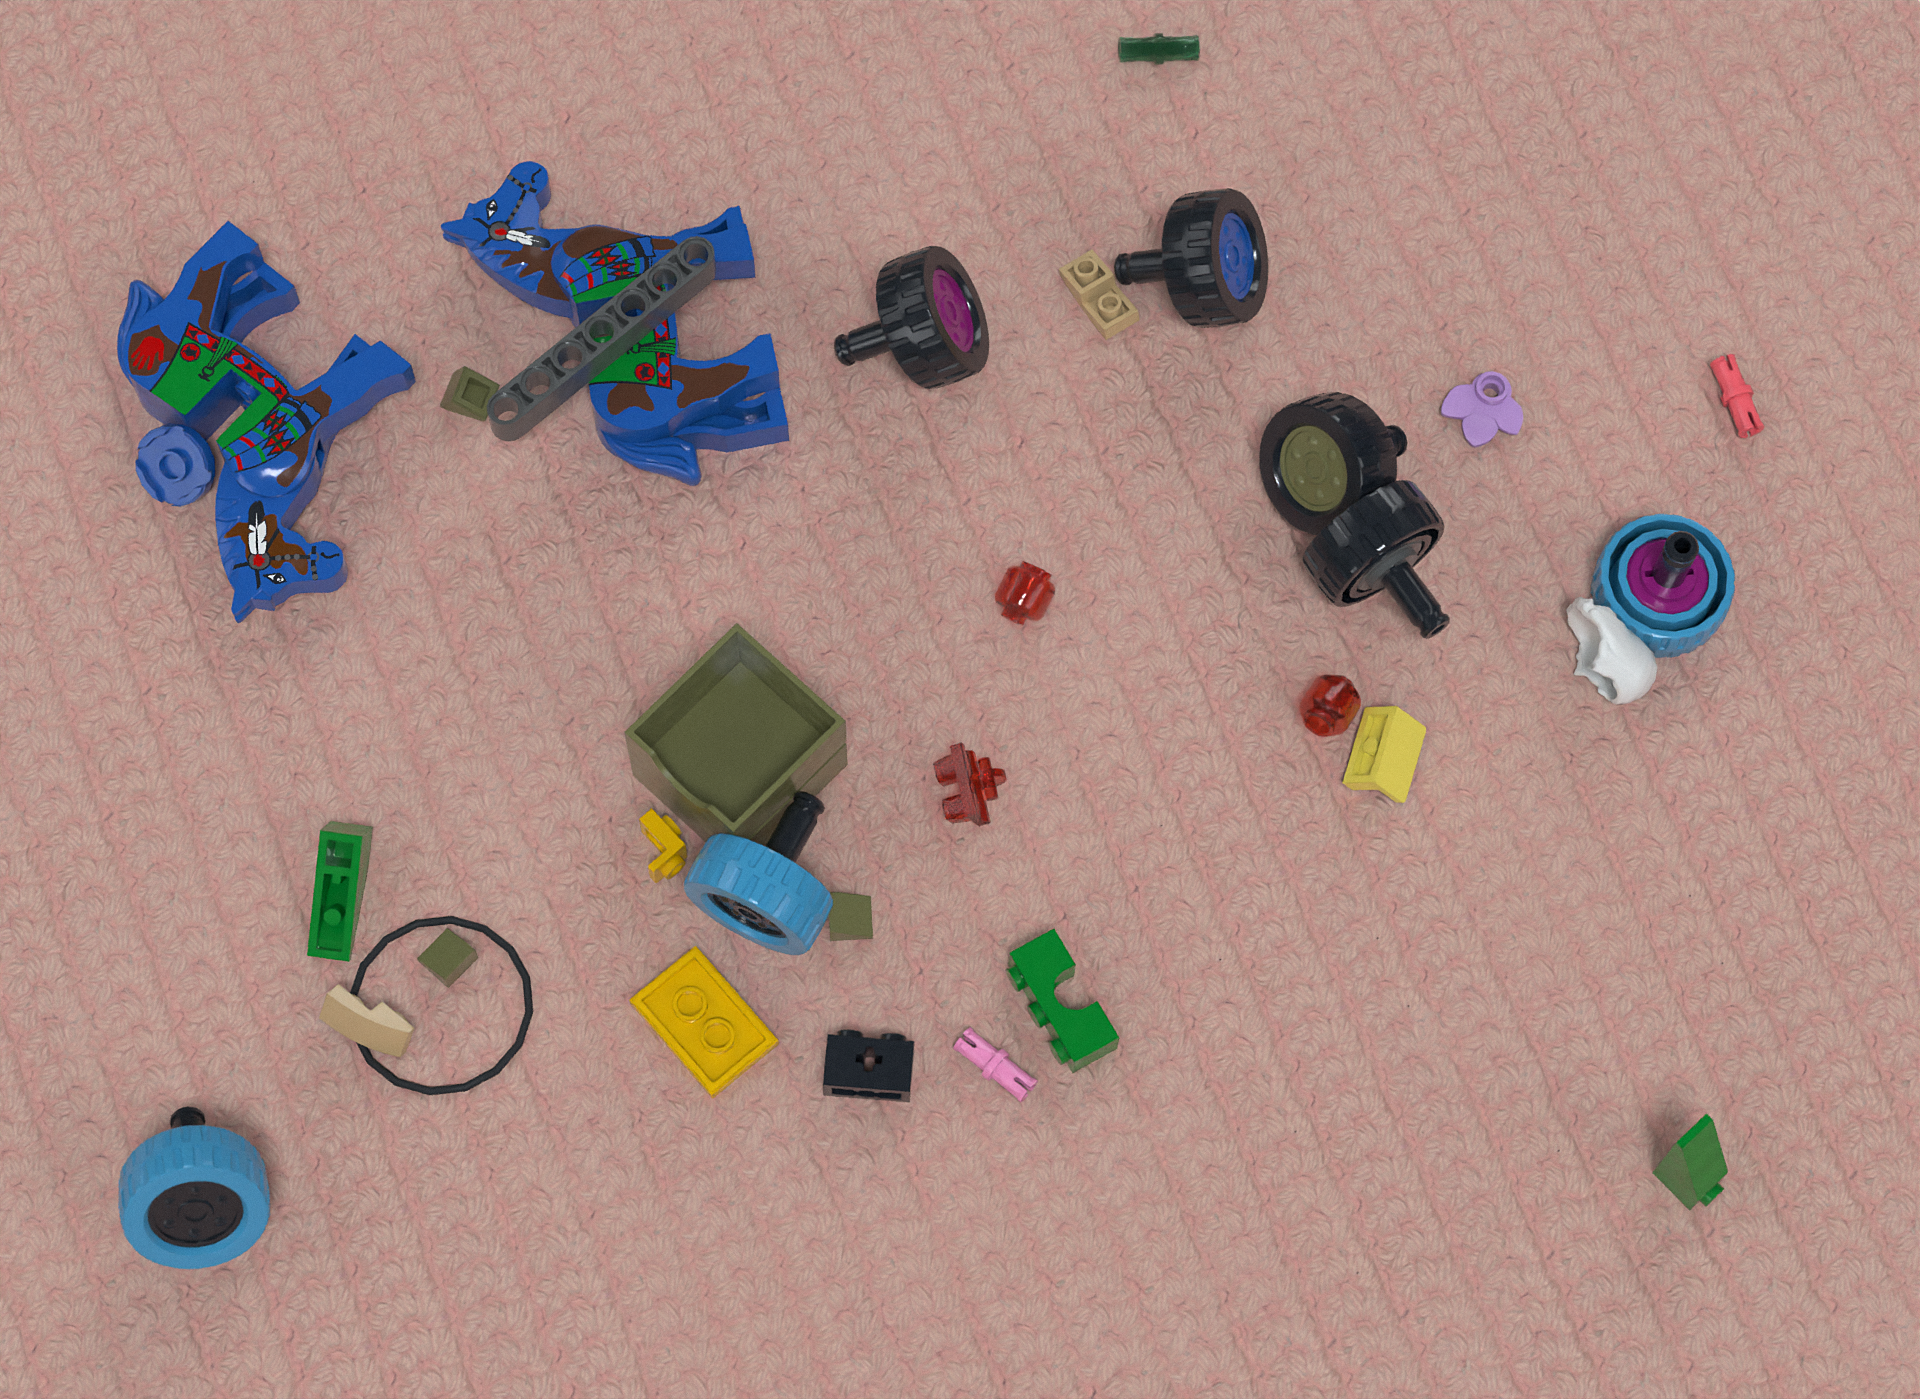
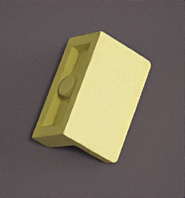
[1343,706,1426,803]

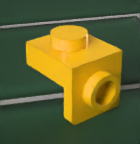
[639,808,688,883]

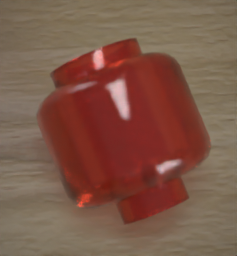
[994,561,1056,626]
[1299,674,1361,737]

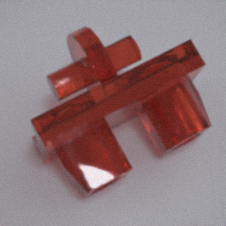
[933,742,1007,827]

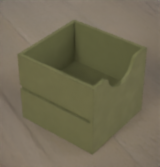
[624,623,848,846]

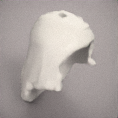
[1566,597,1657,705]

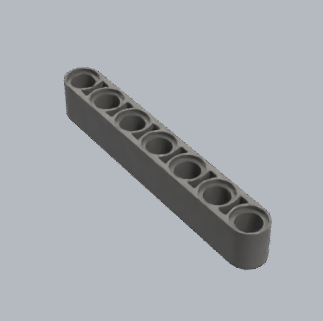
[487,236,716,442]

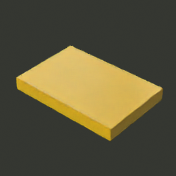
[629,946,779,1099]

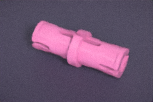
[953,1027,1038,1102]

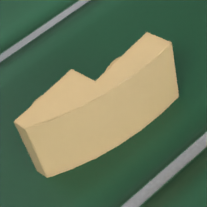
[1059,250,1140,340]
[319,984,414,1057]

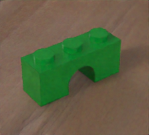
[1005,929,1119,1073]

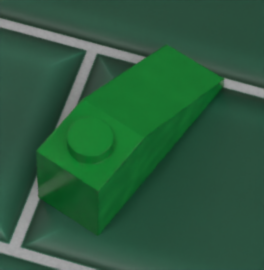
[307,821,373,962]
[1652,1113,1728,1210]

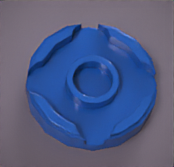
[135,423,215,507]

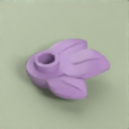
[1441,371,1523,447]

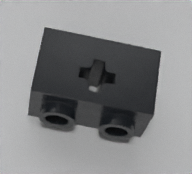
[823,1030,914,1103]

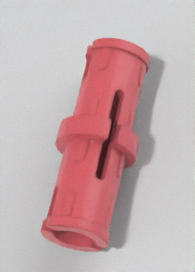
[1710,354,1764,438]

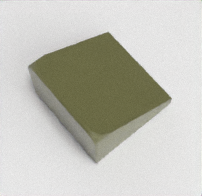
[440,366,500,421]
[829,892,873,941]
[417,928,478,988]

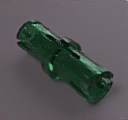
[1118,33,1200,65]

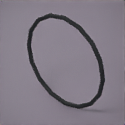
[350,916,533,1095]

